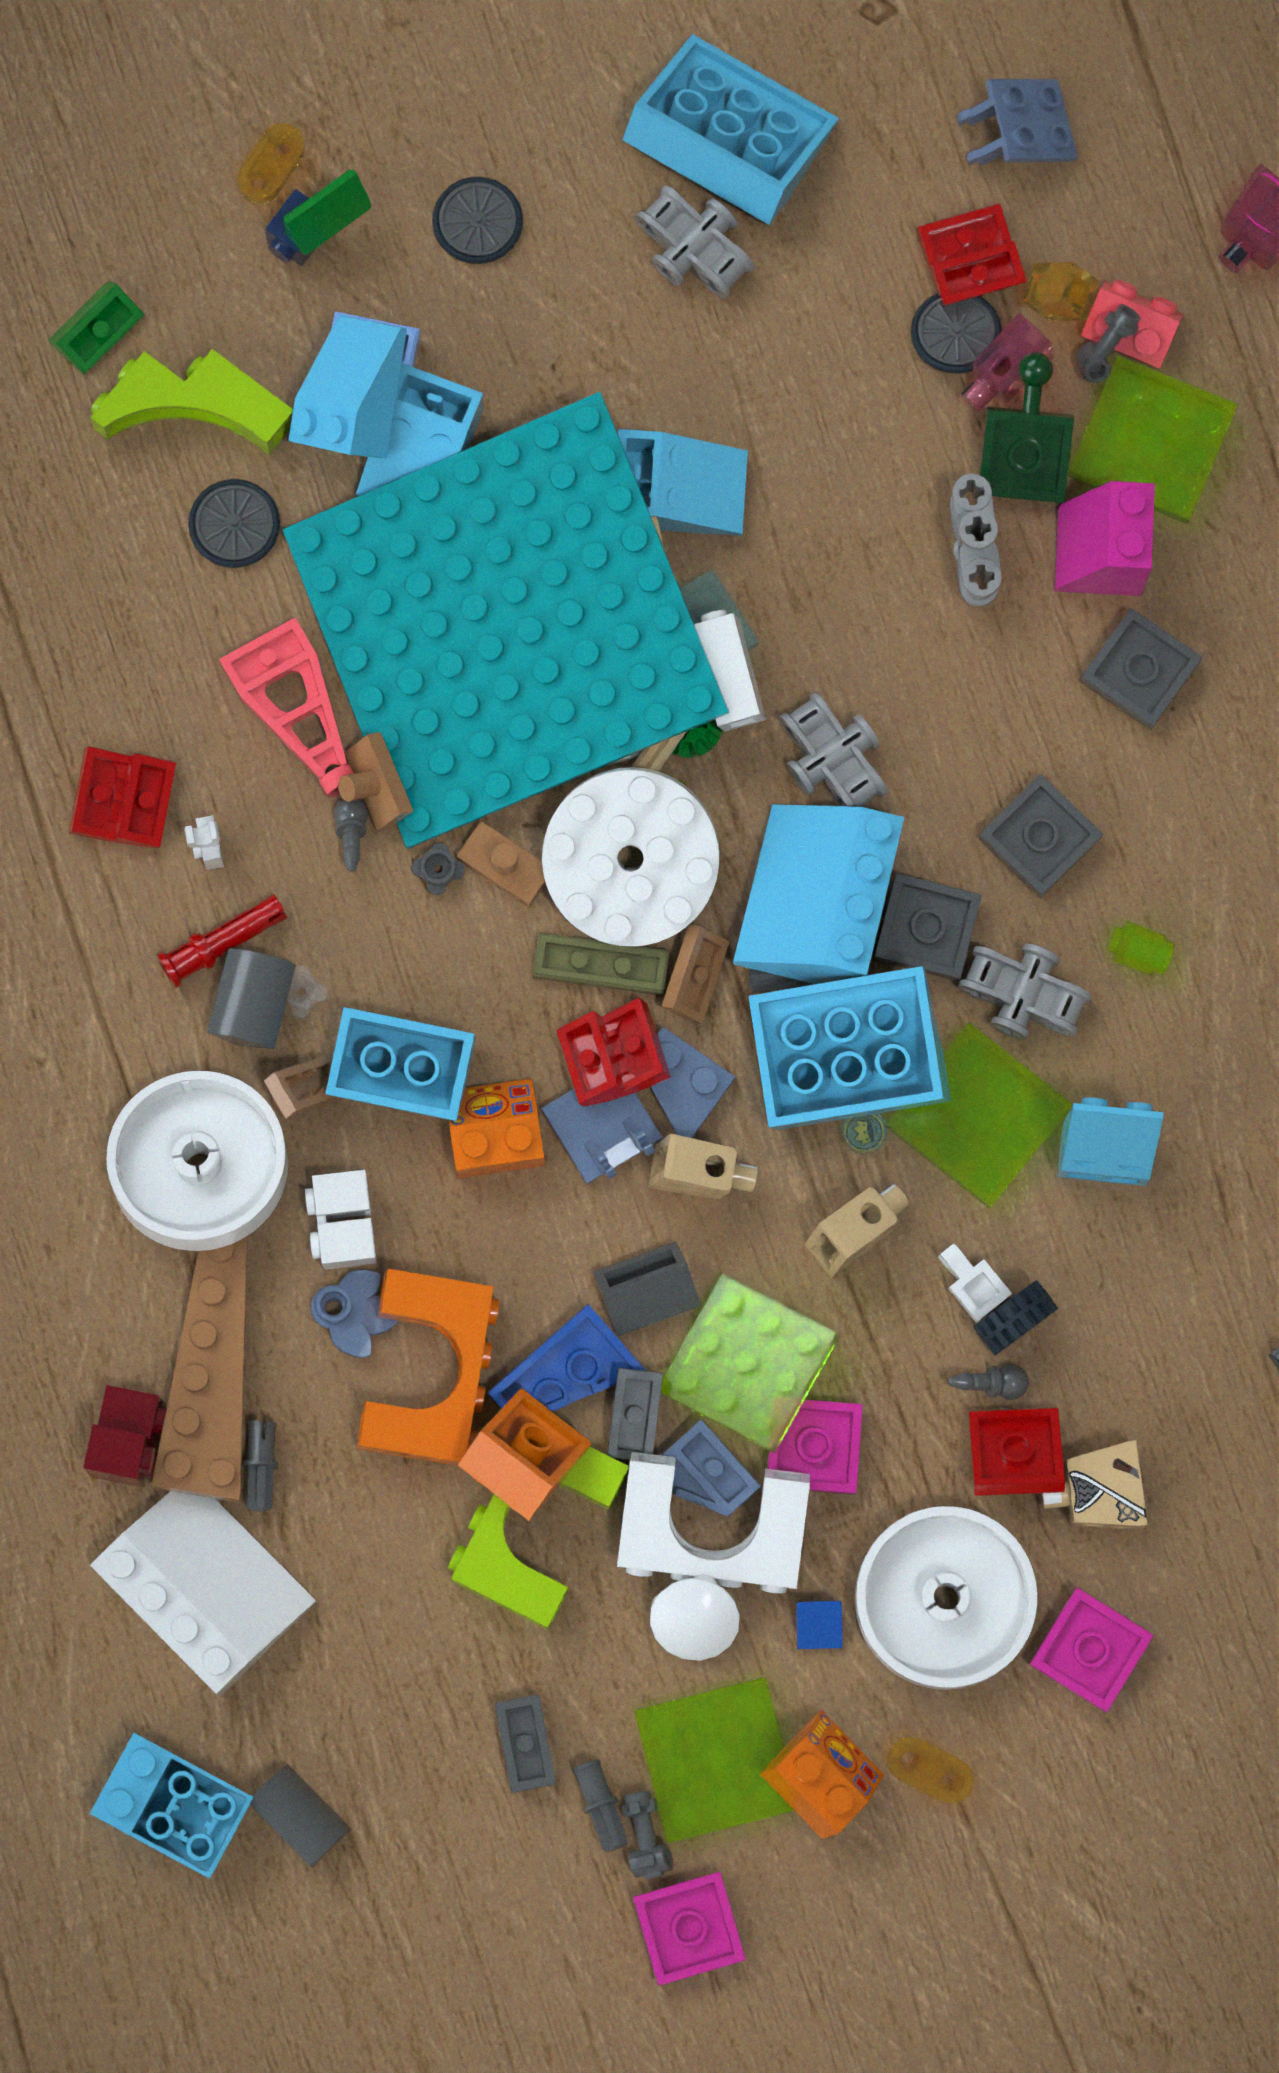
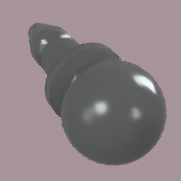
[333,799,368,872]
[947,1364,1029,1400]

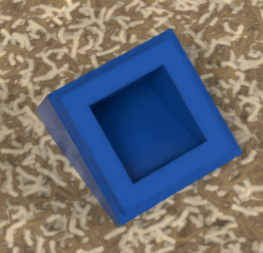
[796,1601,842,1650]

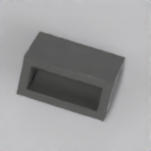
[207,948,296,1049]
[593,1241,701,1337]
[250,1765,351,1868]

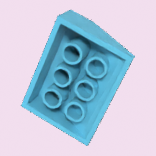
[622,34,839,225]
[733,804,904,984]
[749,966,951,1130]

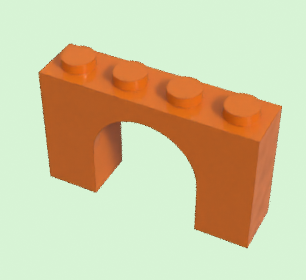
[356,1268,499,1466]

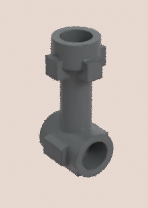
[1076,304,1140,383]
[622,1791,673,1880]

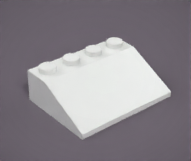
[90,1491,317,1697]

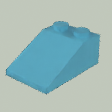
[288,315,407,459]

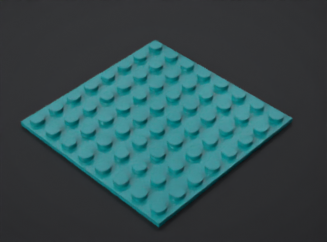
[282,392,730,849]

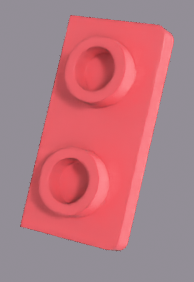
[1081,279,1184,369]

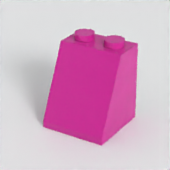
[1054,481,1155,596]

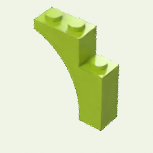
[90,349,293,455]

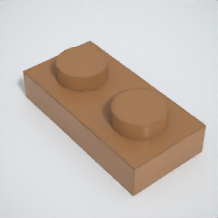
[661,925,730,1024]

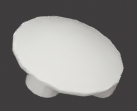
[650,1574,740,1661]

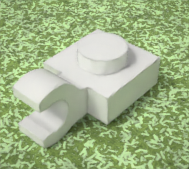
[184,815,224,870]
[938,1243,1012,1323]

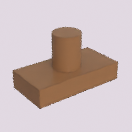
[338,732,413,831]
[456,821,546,908]
[264,1054,343,1119]

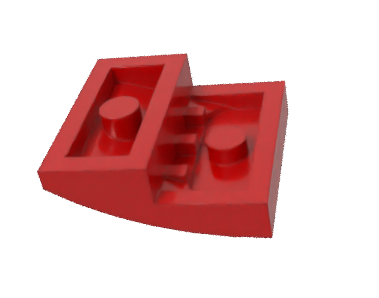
[917,204,1027,306]
[69,746,176,848]
[556,997,671,1107]

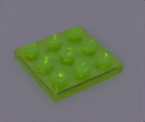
[1068,356,1238,524]
[886,1023,1073,1209]
[661,1274,839,1454]
[634,1677,795,1844]

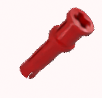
[156,894,287,989]

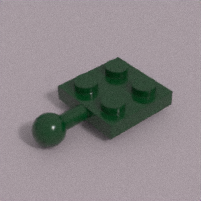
[979,352,1074,503]

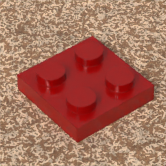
[969,1408,1065,1496]

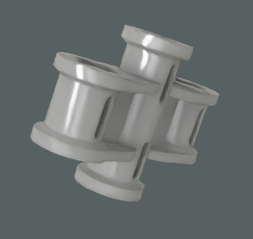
[634,185,755,300]
[950,474,1001,607]
[779,692,888,807]
[958,943,1092,1040]

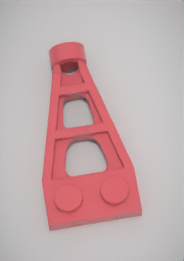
[219,617,354,798]

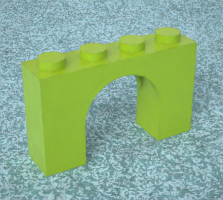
[448,1447,629,1631]

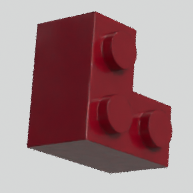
[83,1385,167,1488]

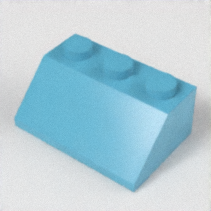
[325,1007,476,1121]

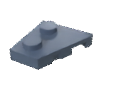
[651,1027,735,1138]
[661,1419,762,1517]

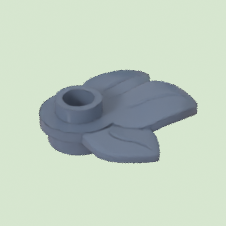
[311,1270,399,1358]

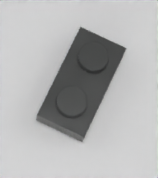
[607,1367,663,1460]
[495,1694,556,1793]

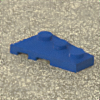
[486,1304,645,1412]

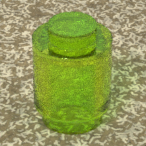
[1106,920,1175,976]

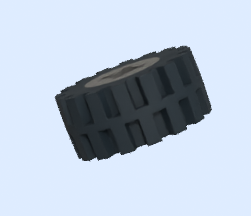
[974,1280,1059,1356]

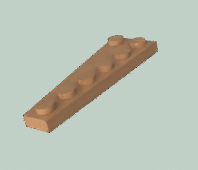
[151,1236,248,1503]

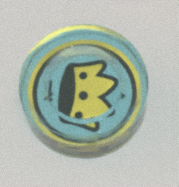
[842,1113,887,1155]

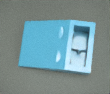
[356,363,484,496]
[618,429,748,536]
[1057,1098,1164,1186]
[90,1733,254,1879]

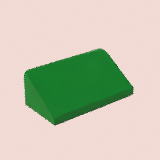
[283,169,371,255]
[48,281,145,375]

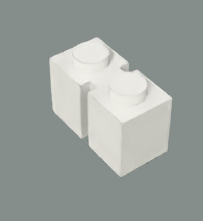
[305,1170,377,1270]

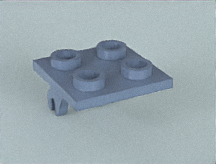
[956,79,1078,165]
[541,1089,663,1184]

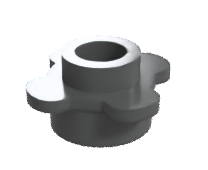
[412,843,465,895]

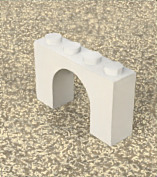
[606,610,766,766]
[617,1452,810,1593]

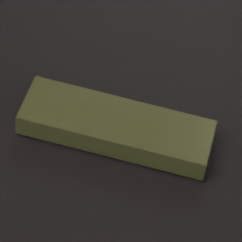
[532,933,669,996]

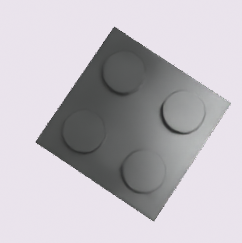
[1080,608,1202,730]
[978,774,1103,898]
[874,873,982,982]

